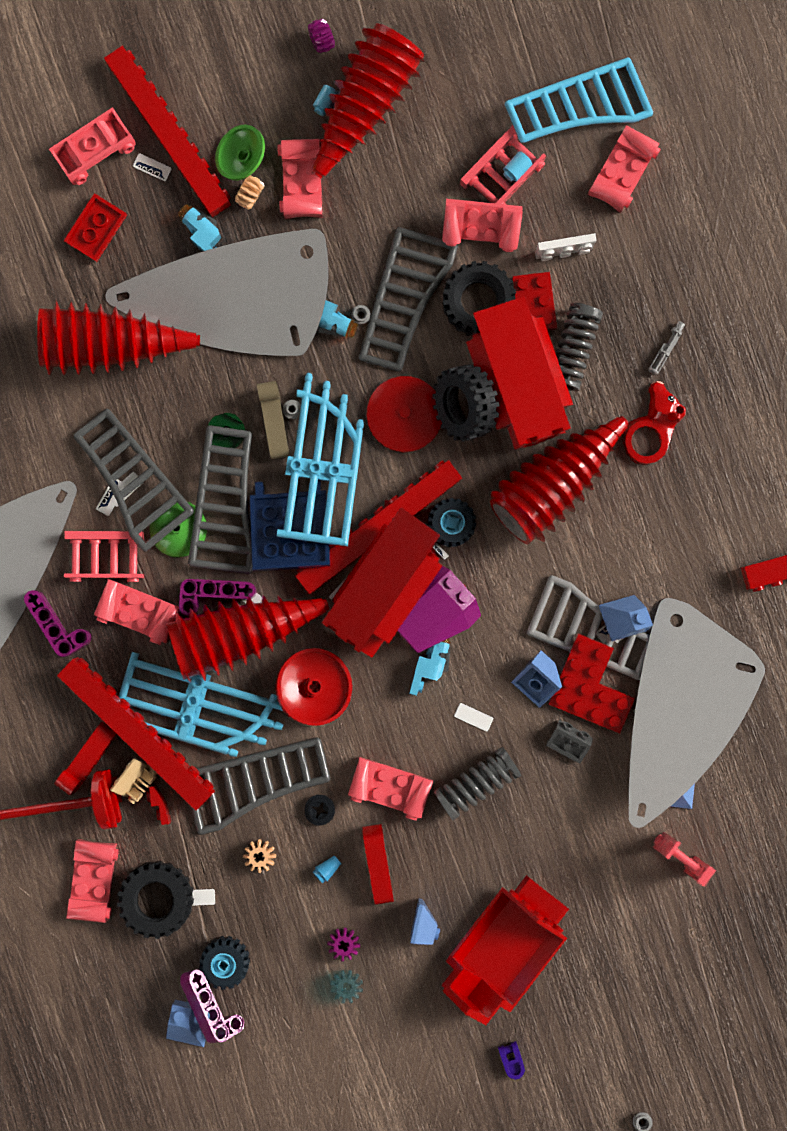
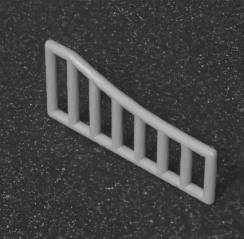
[527,575,650,680]

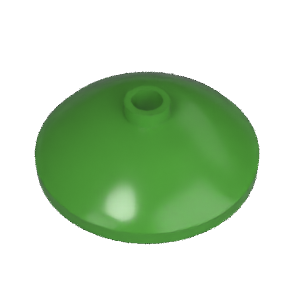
[215,125,265,181]
[150,502,207,557]

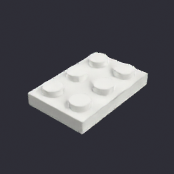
[535,233,597,261]

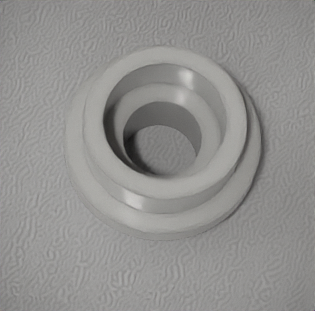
[351,305,370,324]
[283,400,301,419]
[633,1112,652,1131]

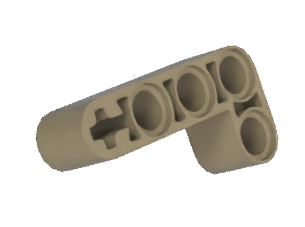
[257,381,290,460]

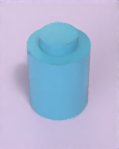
[313,85,339,116]
[503,151,533,182]

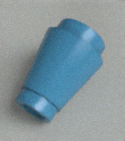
[313,856,341,884]

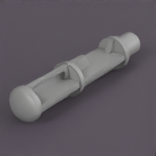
[648,321,685,375]

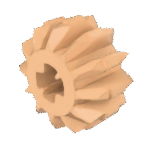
[235,175,264,210]
[243,839,276,873]

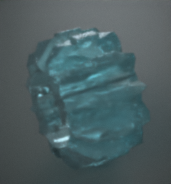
[331,970,363,1003]

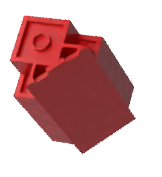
[466,296,573,450]
[322,508,442,658]
[441,875,569,1025]

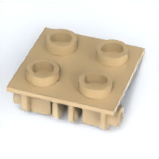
[110,759,157,804]

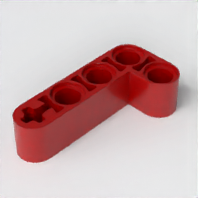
[54,721,117,796]
[362,824,394,905]

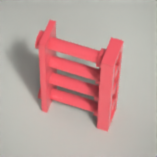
[460,125,546,205]
[64,531,145,582]
[653,832,716,887]

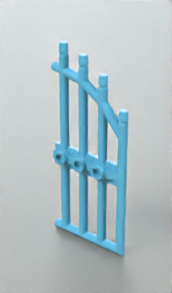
[277,373,364,547]
[118,652,283,757]

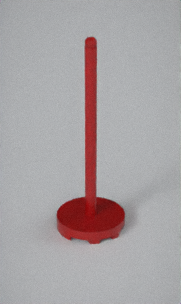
[0,769,122,829]

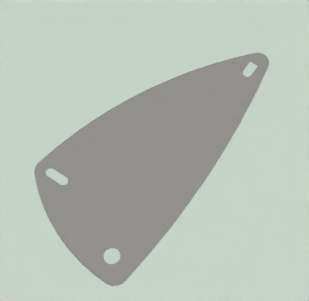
[105,229,328,356]
[0,481,77,649]
[629,598,765,828]

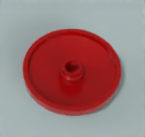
[367,376,442,453]
[275,648,352,726]

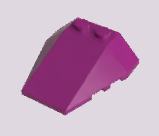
[397,566,481,653]

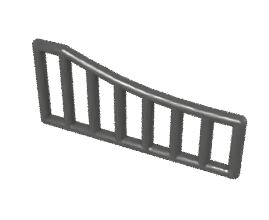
[359,227,458,372]
[73,409,194,552]
[188,425,253,574]
[191,737,331,835]

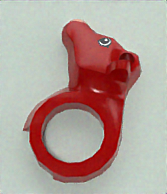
[623,381,686,465]

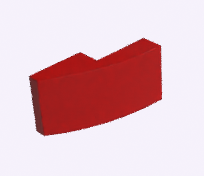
[147,785,171,825]

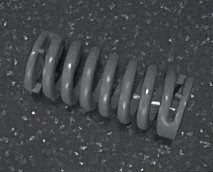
[555,303,603,392]
[434,746,522,821]

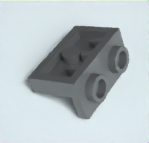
[546,720,593,764]

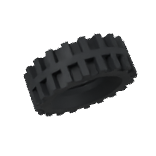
[443,261,516,336]
[432,364,499,442]
[117,861,194,939]

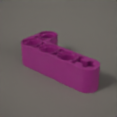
[179,579,257,616]
[24,590,91,657]
[180,970,244,1044]

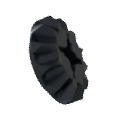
[304,794,335,826]

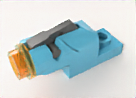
[177,204,221,252]
[318,300,358,338]
[409,638,451,695]

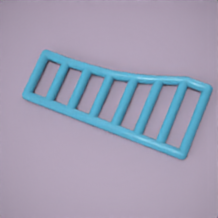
[505,57,653,143]

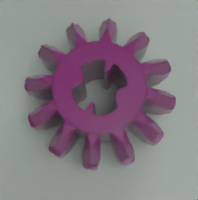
[308,19,335,53]
[327,927,360,962]

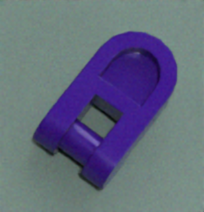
[498,1041,525,1080]

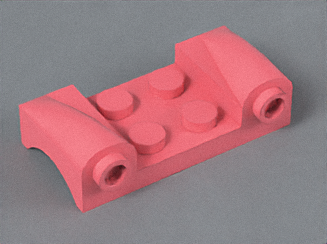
[49,107,136,185]
[588,125,661,213]
[277,139,323,219]
[442,199,522,252]
[94,579,180,645]
[348,757,433,821]
[67,839,119,923]

